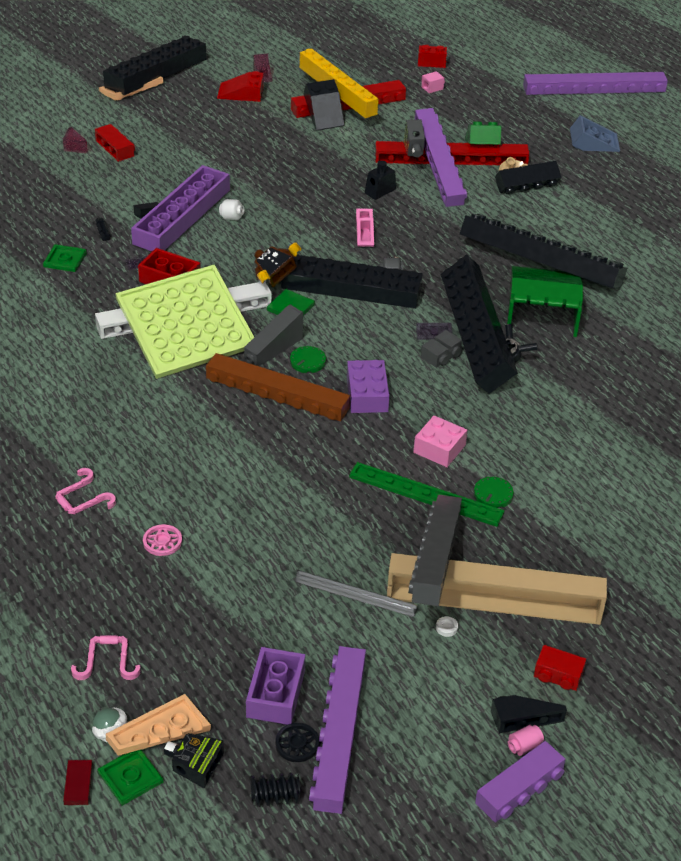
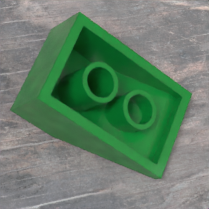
[465,121,501,144]

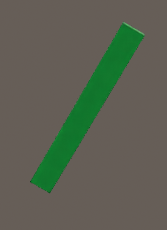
[349,462,505,527]

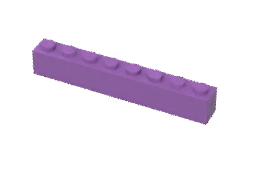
[414,108,467,207]
[309,646,366,814]

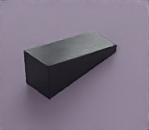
[133,202,159,219]

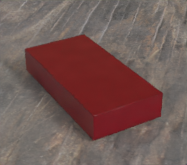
[63,760,93,805]

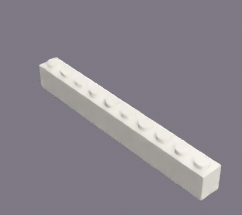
[95,282,272,339]

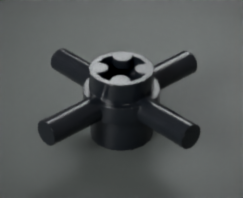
[505,324,538,363]

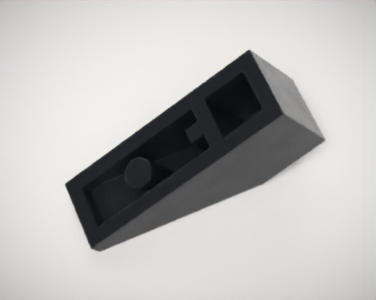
[491,695,567,734]

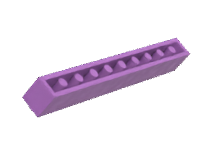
[523,72,668,95]

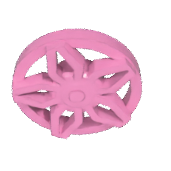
[143,524,182,556]

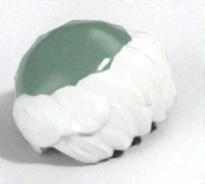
[92,708,128,742]

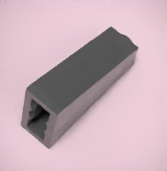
[244,304,303,366]

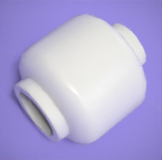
[219,199,244,221]

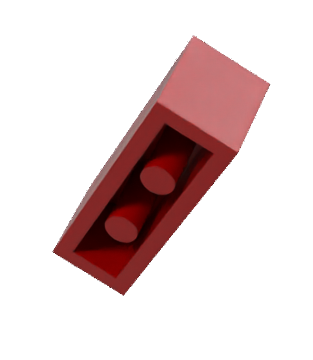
[95,124,135,162]

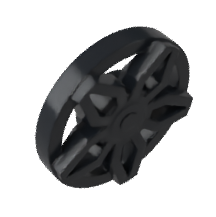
[275,723,319,762]

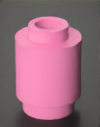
[508,725,544,756]

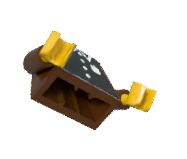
[254,242,302,288]

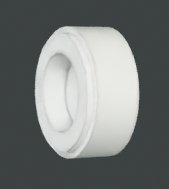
[436,616,458,637]

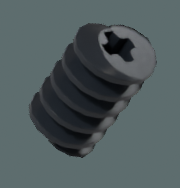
[250,772,300,807]

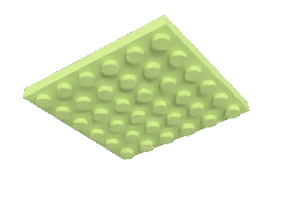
[116,265,254,379]

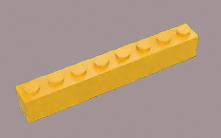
[299,49,378,118]

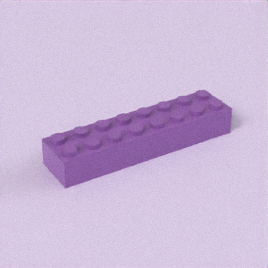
[131,165,230,251]

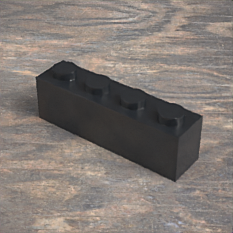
[495,161,562,194]

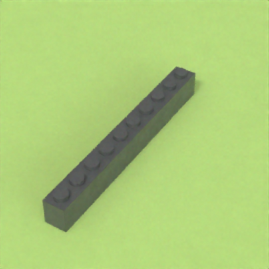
[408,495,462,606]

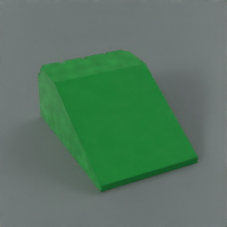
[507,266,583,337]

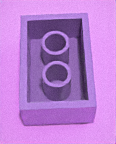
[347,360,389,413]
[246,647,306,725]

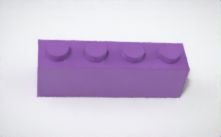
[475,741,566,823]

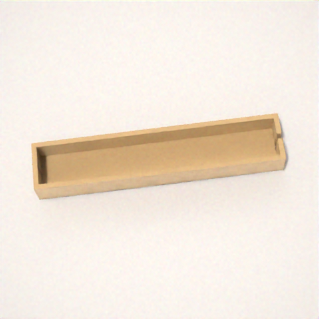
[387,553,607,625]

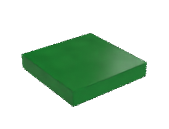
[43,244,87,272]
[267,289,315,316]
[97,750,164,806]

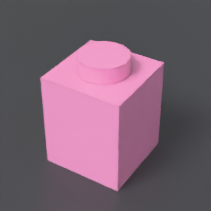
[421,71,445,93]

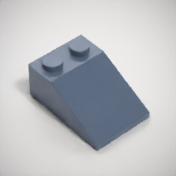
[570,115,620,152]

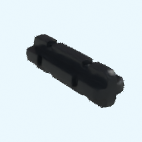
[95,217,111,241]

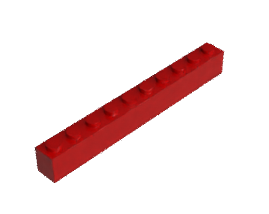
[375,141,529,165]

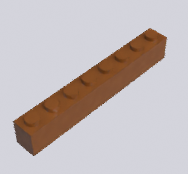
[206,353,350,421]

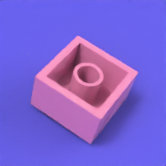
[413,416,467,467]

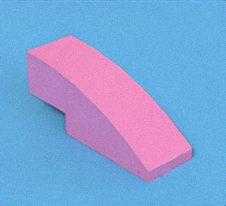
[356,209,374,247]

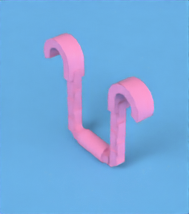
[55,468,116,514]
[71,635,141,680]

